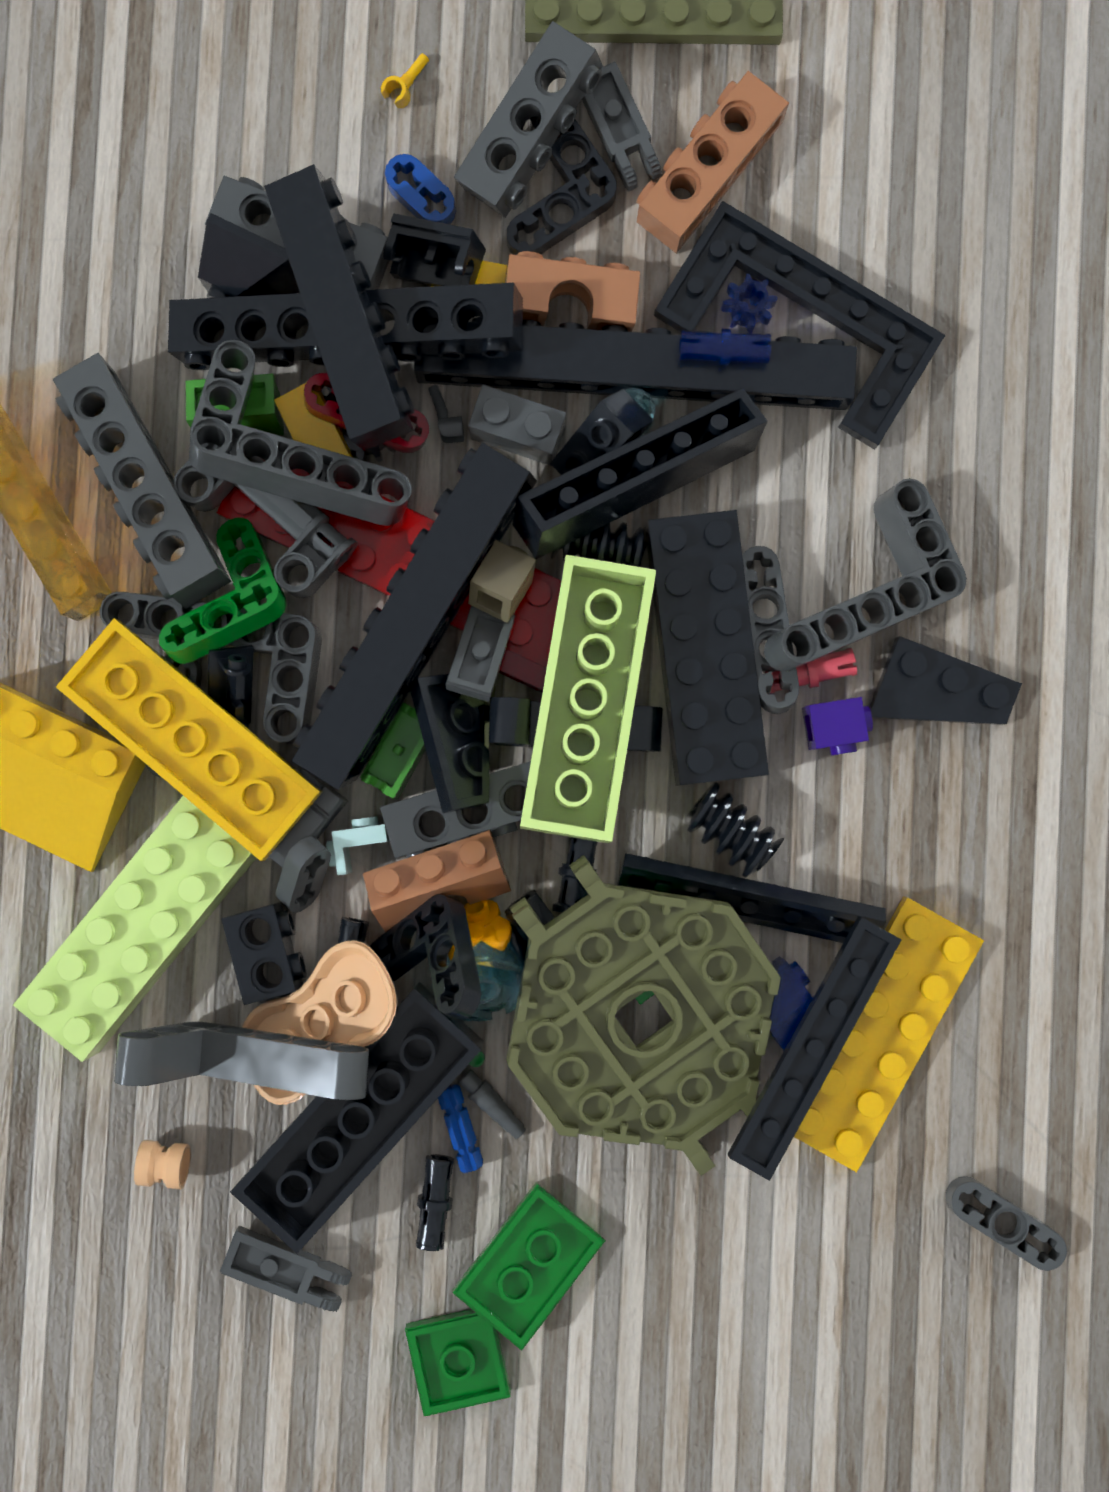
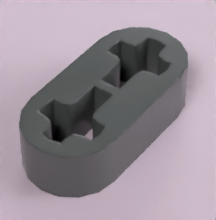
[276,836,331,913]

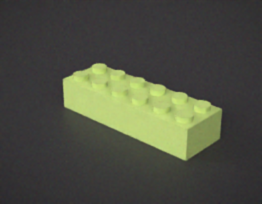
[520,555,656,844]
[13,796,256,1062]

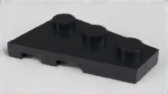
[869,636,1022,725]
[408,674,490,814]

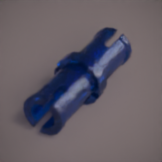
[679,328,771,366]

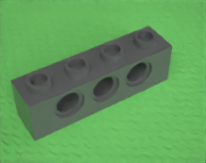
[454,21,603,218]
[205,176,389,290]
[380,761,531,858]

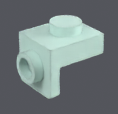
[326,816,390,876]

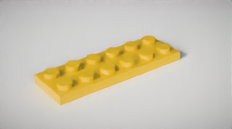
[56,618,323,861]
[794,896,984,1173]

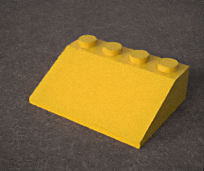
[0,682,146,872]

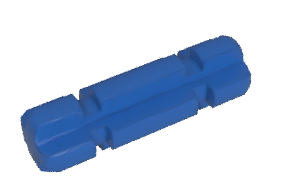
[438,1084,483,1173]

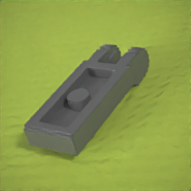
[582,61,662,192]
[446,606,515,702]
[220,1226,352,1312]

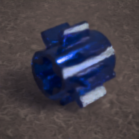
[721,274,778,334]

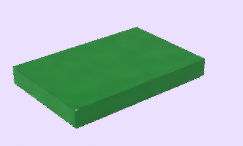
[452,1182,606,1351]

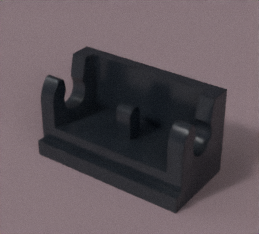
[383,213,486,286]

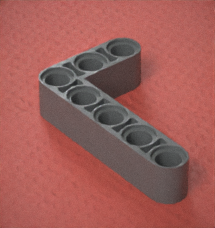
[189,340,412,526]
[764,478,967,672]
[100,592,322,744]
[114,1022,369,1100]

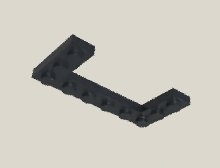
[654,201,945,450]

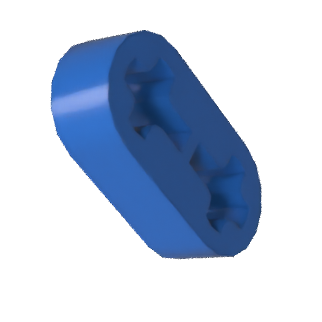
[385,154,456,224]

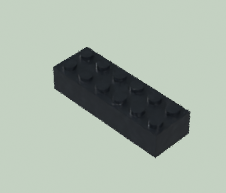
[645,510,769,786]
[230,982,484,1254]

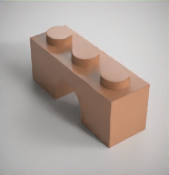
[505,251,640,332]
[363,830,511,932]

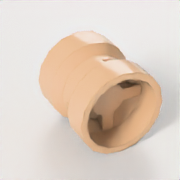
[134,1140,191,1190]

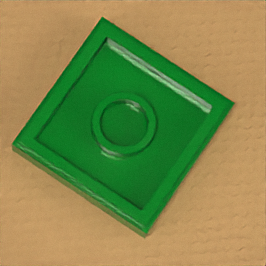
[405,1309,511,1417]

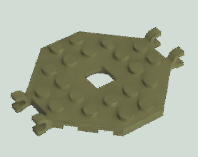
[506,855,781,1176]

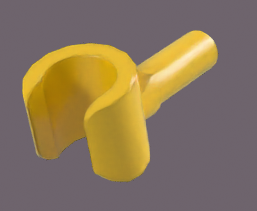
[381,53,429,108]

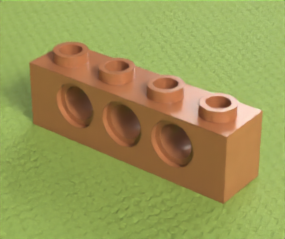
[636,71,789,254]

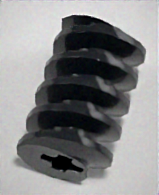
[551,522,647,567]
[687,782,784,878]

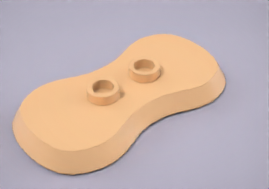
[242,941,398,1105]

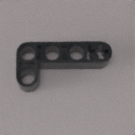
[489,697,663,752]

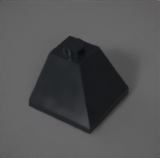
[198,213,300,298]

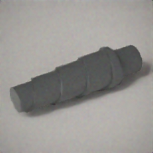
[459,1069,526,1139]

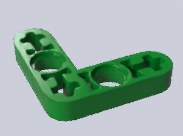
[159,518,287,664]

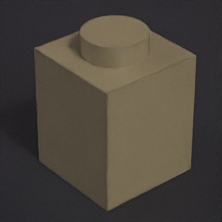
[468,540,536,623]

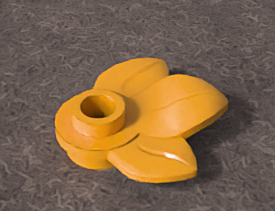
[448,899,512,961]

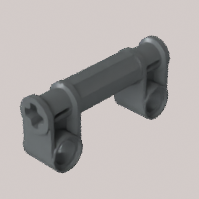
[174,443,358,598]

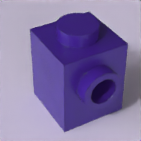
[802,697,873,756]

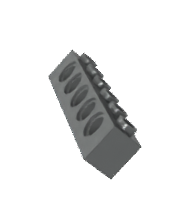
[53,353,232,608]

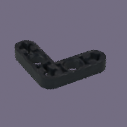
[507,116,617,255]
[369,894,481,1019]

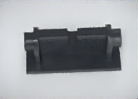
[208,645,254,729]

